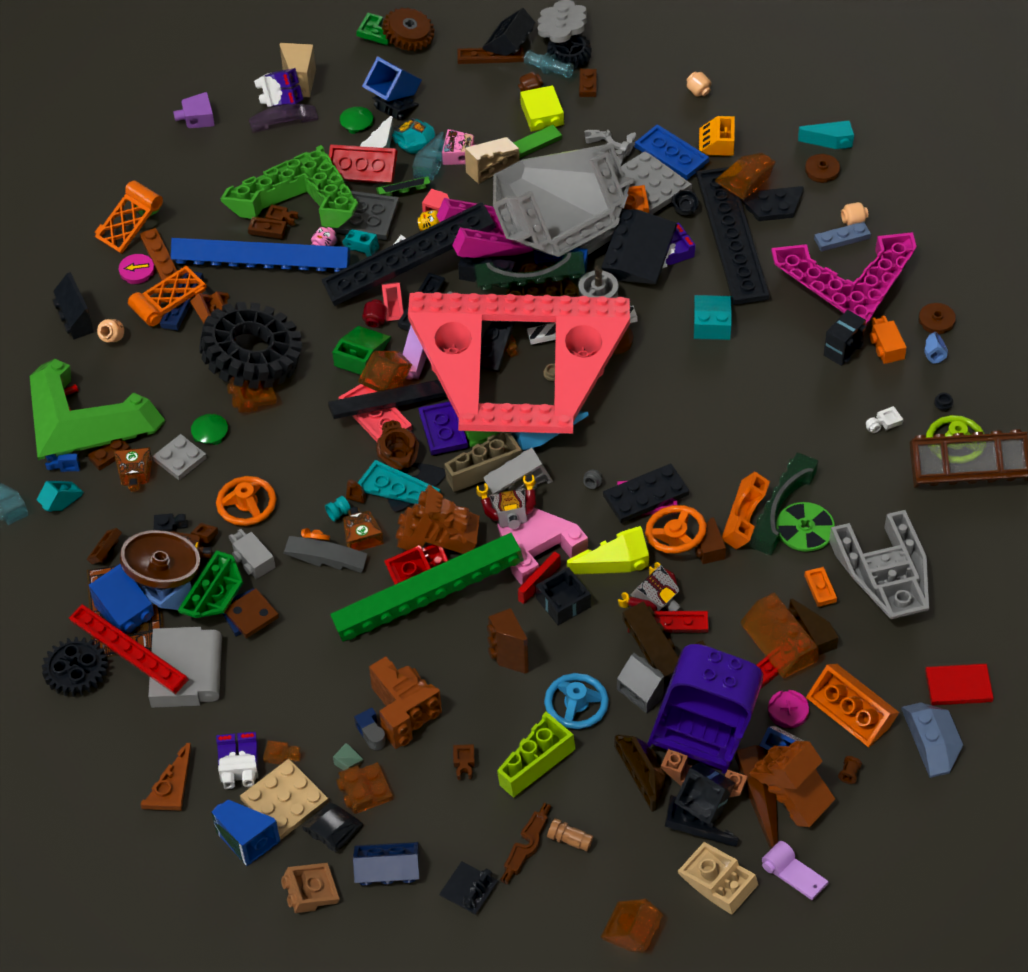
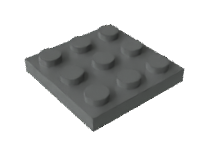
[335,191,399,240]

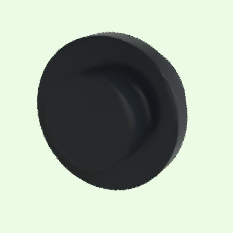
[934,392,953,410]

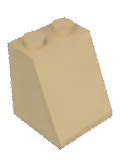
[280,43,316,97]

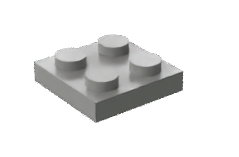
[153,434,207,480]

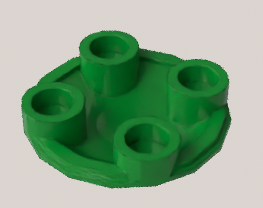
[340,107,373,134]
[191,414,228,445]

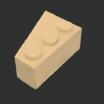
[465,137,520,184]

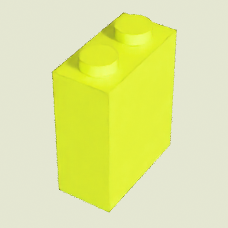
[520,85,564,132]

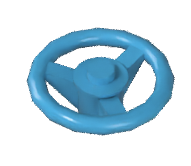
[544,673,609,729]

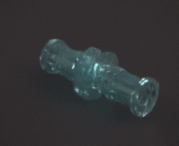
[524,50,574,78]

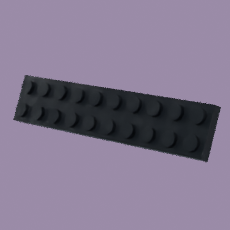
[696,167,769,305]
[322,202,496,306]

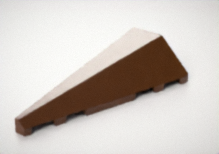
[735,745,778,850]

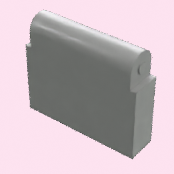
[148,627,222,708]

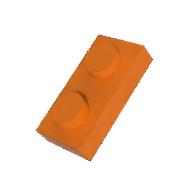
[804,567,837,607]

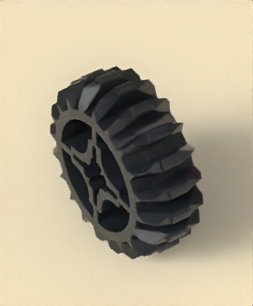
[547,34,592,71]

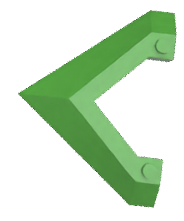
[220,145,358,228]
[30,359,165,460]

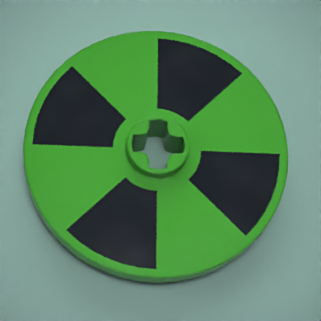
[776,502,835,552]

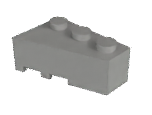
[483,448,553,494]

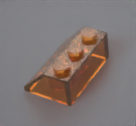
[715,153,776,200]

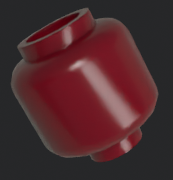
[362,299,387,328]

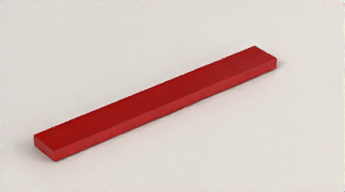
[69,604,189,695]

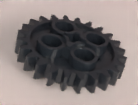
[42,637,108,697]

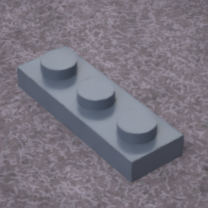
[814,222,871,252]

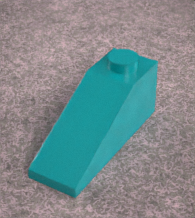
[798,121,854,149]

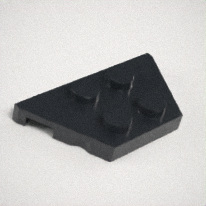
[739,186,804,221]

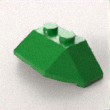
[178,550,243,618]

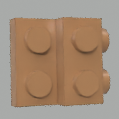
[281,863,339,913]

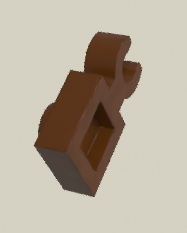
[265,204,299,226]
[453,744,475,780]

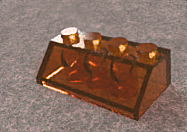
[740,592,818,679]

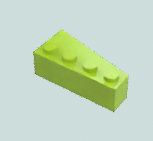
[497,712,575,798]

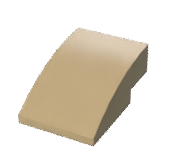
[678,842,758,915]

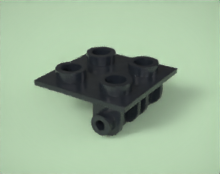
[373,96,419,120]
[439,861,498,915]

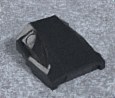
[302,802,363,852]

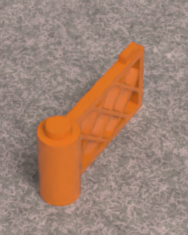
[95,180,163,254]
[128,266,207,326]

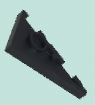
[664,795,739,847]

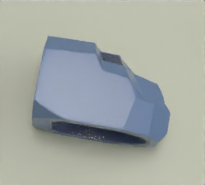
[924,332,948,364]

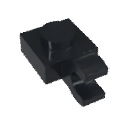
[153,513,188,532]

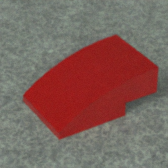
[384,544,449,584]

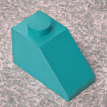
[36,481,84,512]

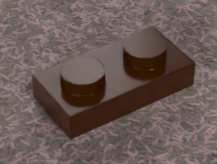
[579,69,597,97]
[248,217,287,239]
[88,438,130,471]
[86,528,122,564]

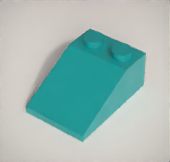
[694,295,731,340]

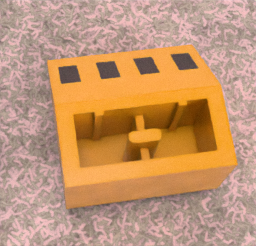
[699,116,735,156]

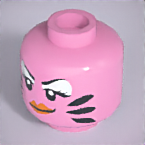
[311,227,337,246]

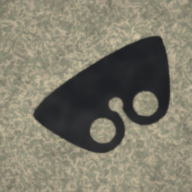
[387,463,446,512]

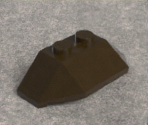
[614,734,667,812]

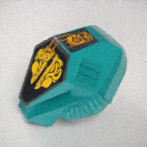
[391,118,436,154]

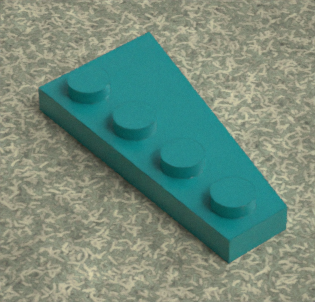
[358,460,441,504]

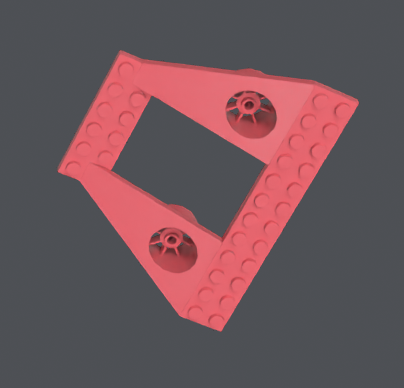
[408,292,630,434]

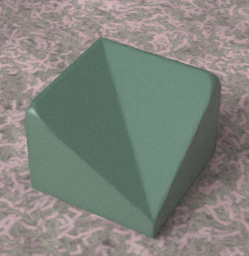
[333,743,363,775]

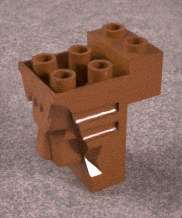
[396,484,480,554]
[369,656,442,749]
[749,741,835,827]

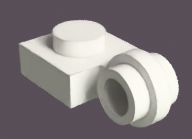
[866,406,903,433]

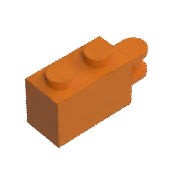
[870,315,907,364]

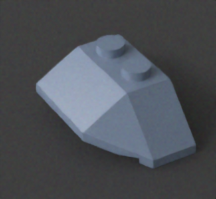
[901,702,963,778]

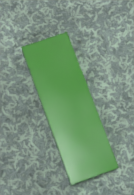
[513,125,562,158]

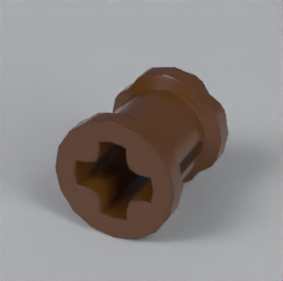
[838,756,862,784]

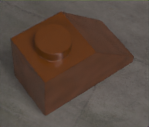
[695,517,726,564]

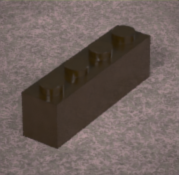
[622,601,680,684]

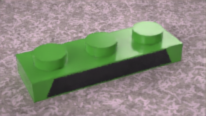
[376,176,430,196]

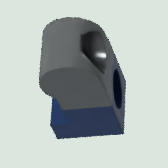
[354,708,386,751]

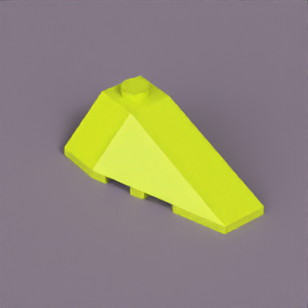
[567,526,649,574]

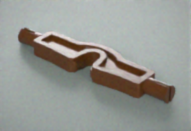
[500,803,551,884]

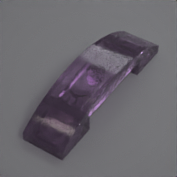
[249,104,318,133]

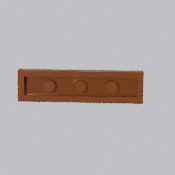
[139,228,177,281]

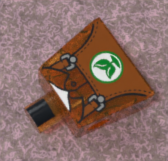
[114,447,153,491]
[343,507,384,551]

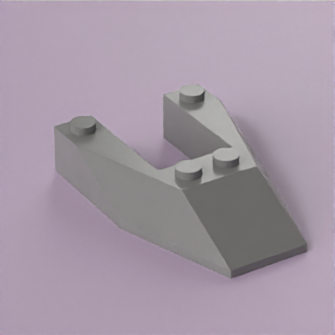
[829,510,929,619]

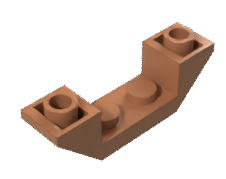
[661,749,747,797]

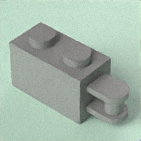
[229,529,276,580]

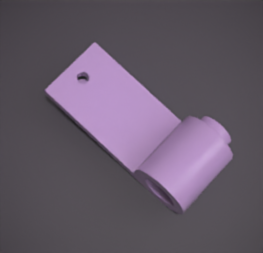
[762,841,829,900]

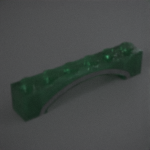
[474,251,585,291]
[750,452,818,555]

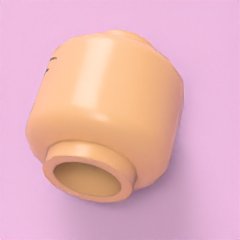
[686,72,711,97]
[841,202,868,226]
[97,319,124,343]

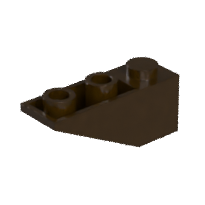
[787,598,839,657]

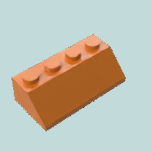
[806,664,900,747]

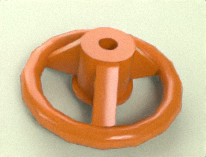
[216,476,277,526]
[645,505,707,554]

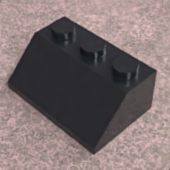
[482,8,536,56]
[458,257,520,289]
[52,272,94,340]

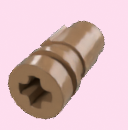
[547,818,594,852]

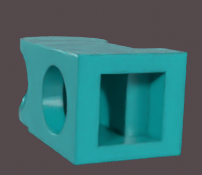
[343,229,379,257]

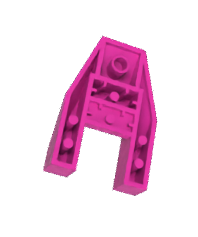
[436,198,536,258]

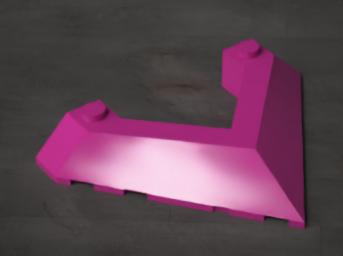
[771,232,917,326]

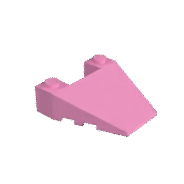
[497,508,588,585]

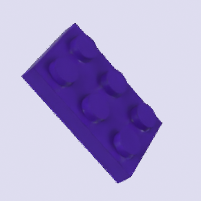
[418,401,468,455]

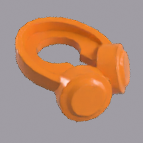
[301,528,330,541]

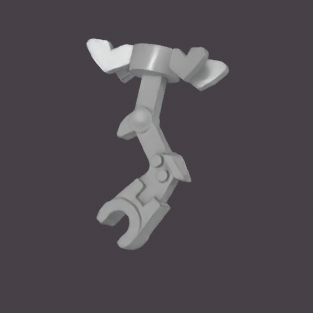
[584,129,636,165]

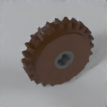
[382,7,435,51]

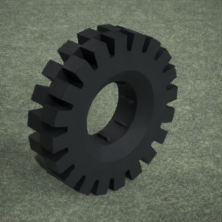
[199,302,302,389]

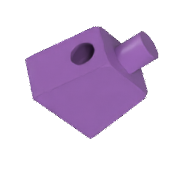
[173,92,215,128]

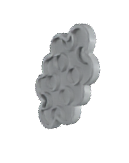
[537,0,587,43]

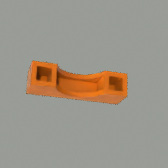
[722,471,770,550]

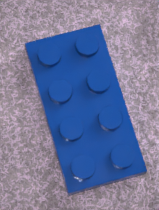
[634,124,709,180]

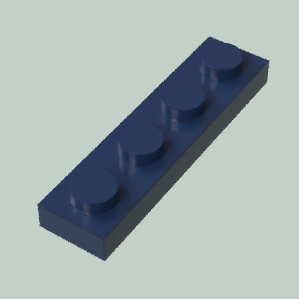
[160,272,204,330]

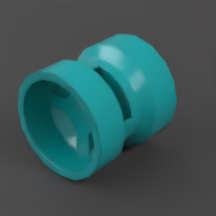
[325,496,351,522]

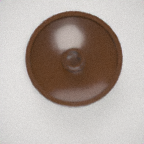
[120,530,200,588]

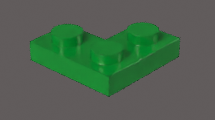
[356,12,390,45]

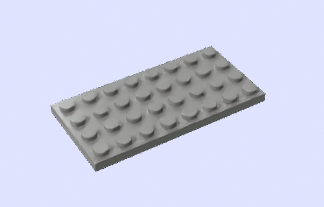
[576,151,692,255]

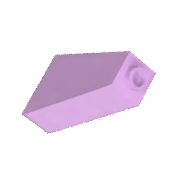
[398,326,427,380]

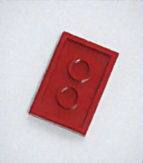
[925,664,993,705]

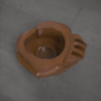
[376,420,419,470]

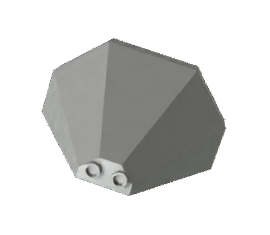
[493,143,634,257]

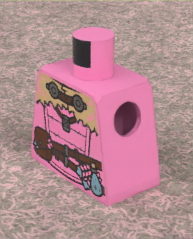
[442,130,474,165]

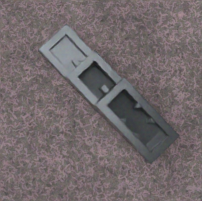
[284,536,367,573]

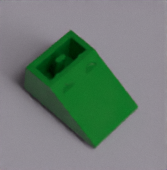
[332,326,391,377]

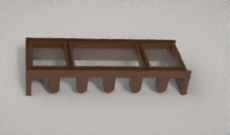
[910,429,1028,488]

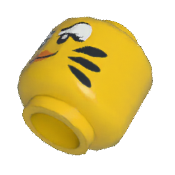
[418,210,440,231]

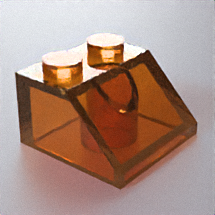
[358,351,412,392]
[601,899,663,952]

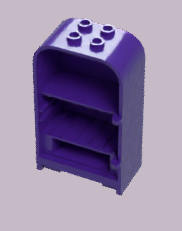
[647,644,763,774]

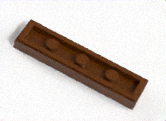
[457,47,524,64]

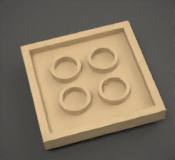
[240,759,329,840]

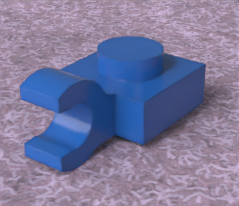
[45,453,80,472]

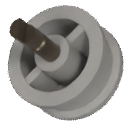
[578,266,618,298]

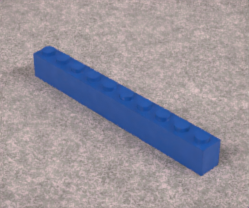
[171,238,350,272]

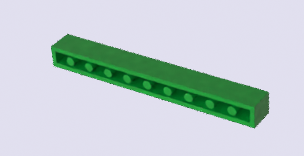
[330,532,524,642]

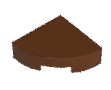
[346,479,366,503]

